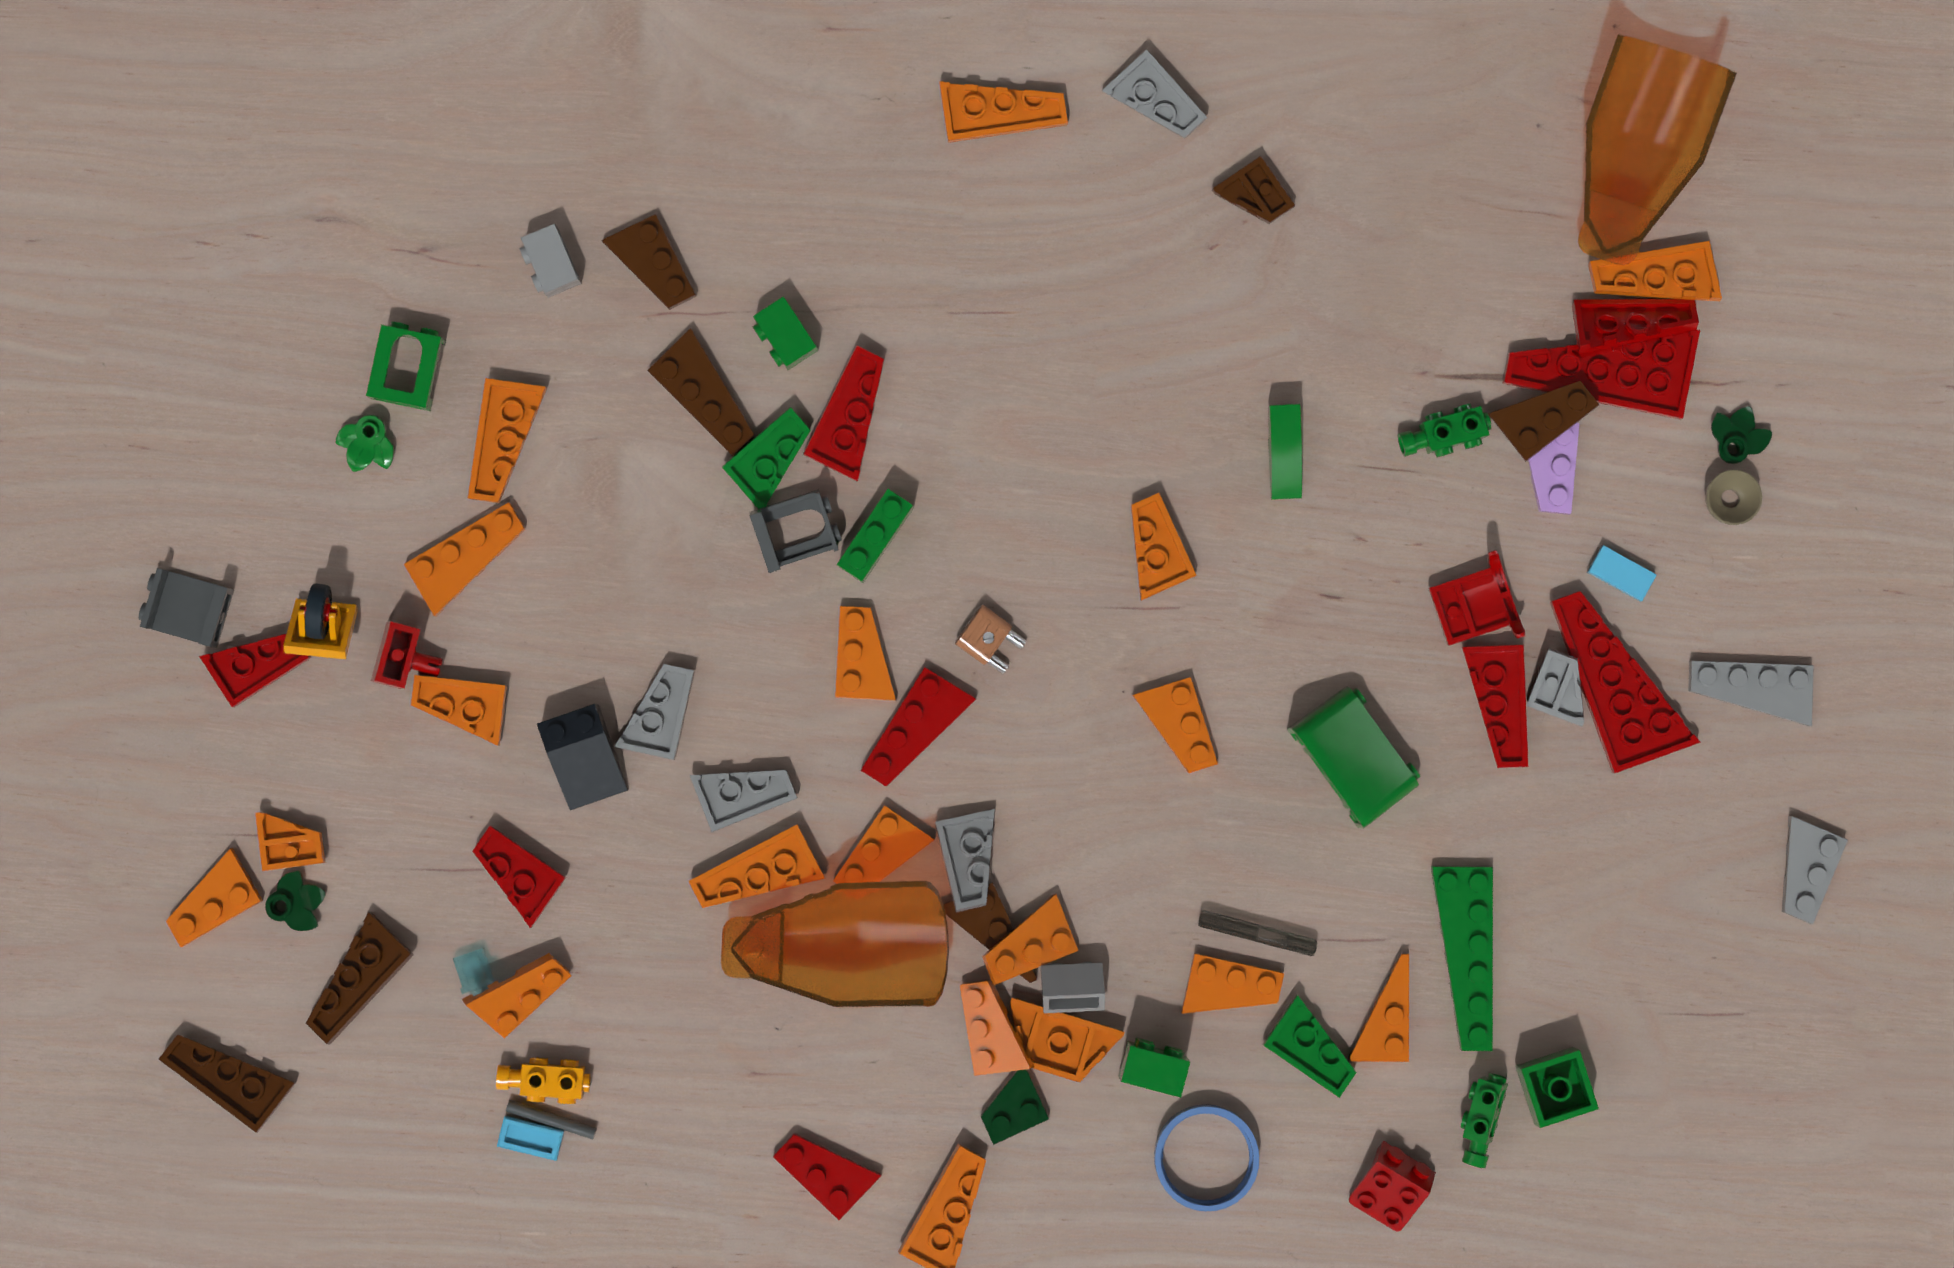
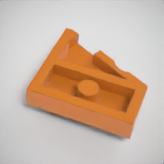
[255,812,325,871]

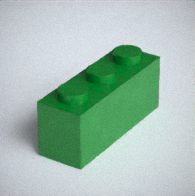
[837,489,914,583]

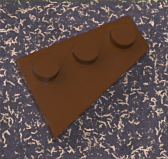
[601,214,696,310]

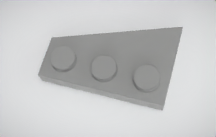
[614,664,695,760]
[690,770,797,832]
[935,809,995,912]
[1782,816,1848,924]

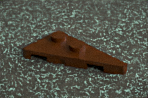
[939,882,1037,983]

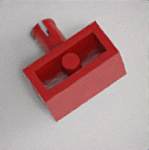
[371,621,442,689]

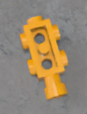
[496,1057,591,1104]

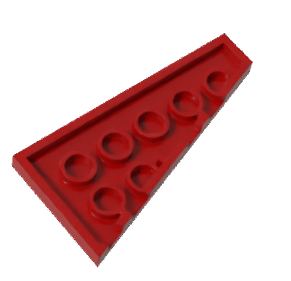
[1502,330,1700,420]
[1550,591,1701,773]

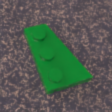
[1262,995,1357,1098]

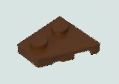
[1212,156,1295,224]

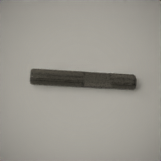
[1198,910,1317,956]

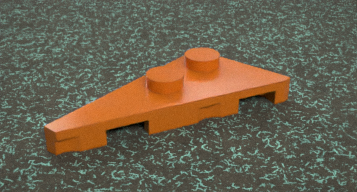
[1349,954,1409,1062]

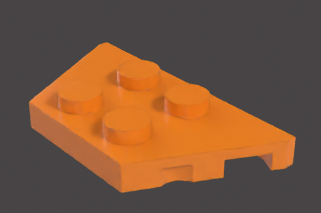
[1010,997,1125,1083]

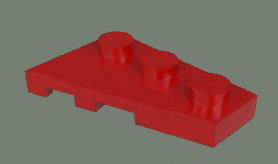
[199,633,311,708]
[472,826,567,928]
[773,1133,882,1220]

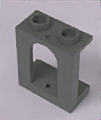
[749,489,842,573]

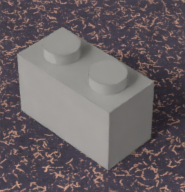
[519,223,582,298]
[1041,962,1105,1013]

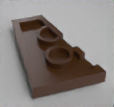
[1488,381,1599,462]

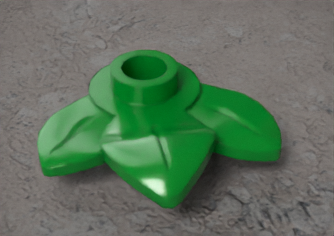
[335,415,394,472]

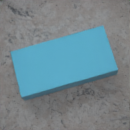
[1587,545,1656,602]
[497,1115,564,1161]

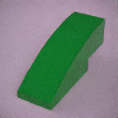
[1268,404,1302,500]

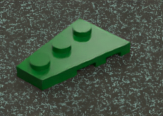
[722,407,811,509]

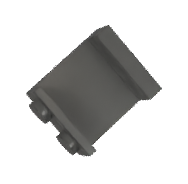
[138,568,234,648]

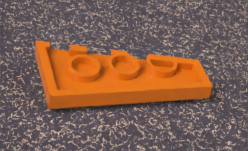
[939,81,1068,143]
[1588,241,1722,302]
[468,378,547,503]
[404,502,525,617]
[689,824,825,908]

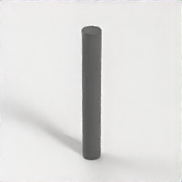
[506,1100,597,1140]

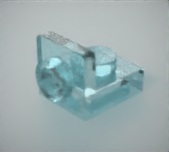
[453,948,495,997]

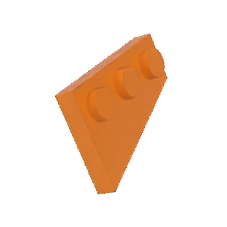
[1131,493,1197,601]
[835,606,896,701]
[411,675,507,746]
[1132,677,1218,773]
[166,848,263,947]
[982,894,1078,985]
[1181,953,1284,1014]
[960,980,1035,1076]

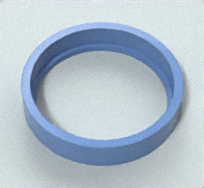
[1154,1104,1259,1211]

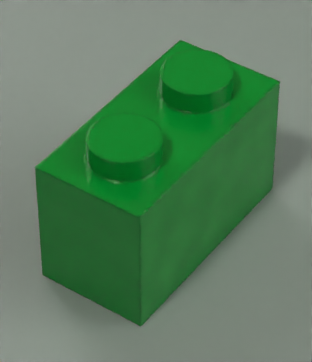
[752,296,818,370]

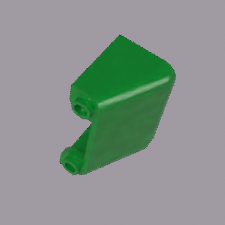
[1287,686,1420,829]

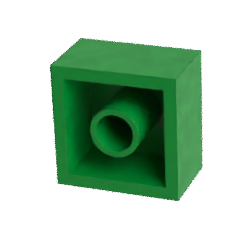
[1118,1037,1190,1098]
[1515,1047,1599,1128]

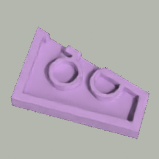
[1528,423,1580,515]

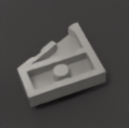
[1527,648,1584,727]

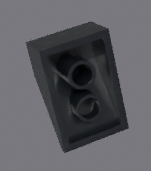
[537,704,628,811]

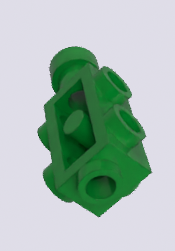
[1398,403,1491,458]
[1461,1073,1508,1168]

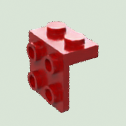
[1349,1141,1436,1232]

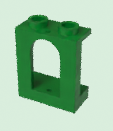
[366,321,446,412]

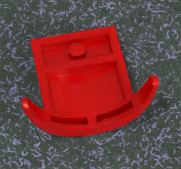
[1428,550,1525,646]

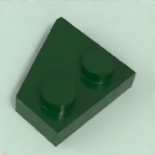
[981,1069,1049,1145]

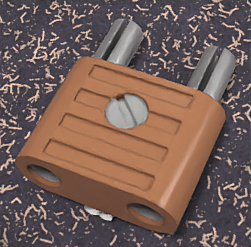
[955,605,1026,674]

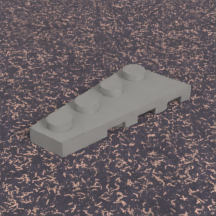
[1688,661,1814,726]

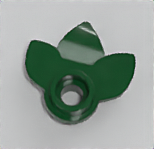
[1711,406,1772,464]
[265,871,326,931]

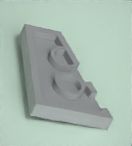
[1102,49,1207,138]

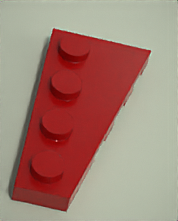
[1572,299,1699,354]
[802,345,884,482]
[1462,645,1529,768]
[860,667,976,787]

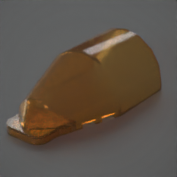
[1578,34,1737,265]
[721,881,949,1009]

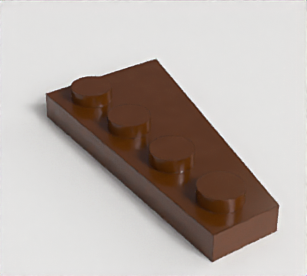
[647,328,755,456]
[306,912,414,1045]
[159,1035,296,1133]

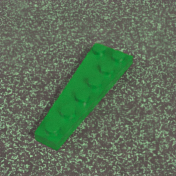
[1431,866,1493,1051]

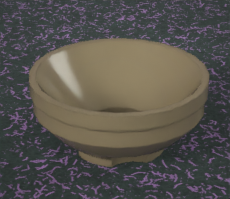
[1705,470,1762,525]

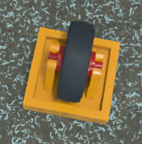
[284,584,357,659]

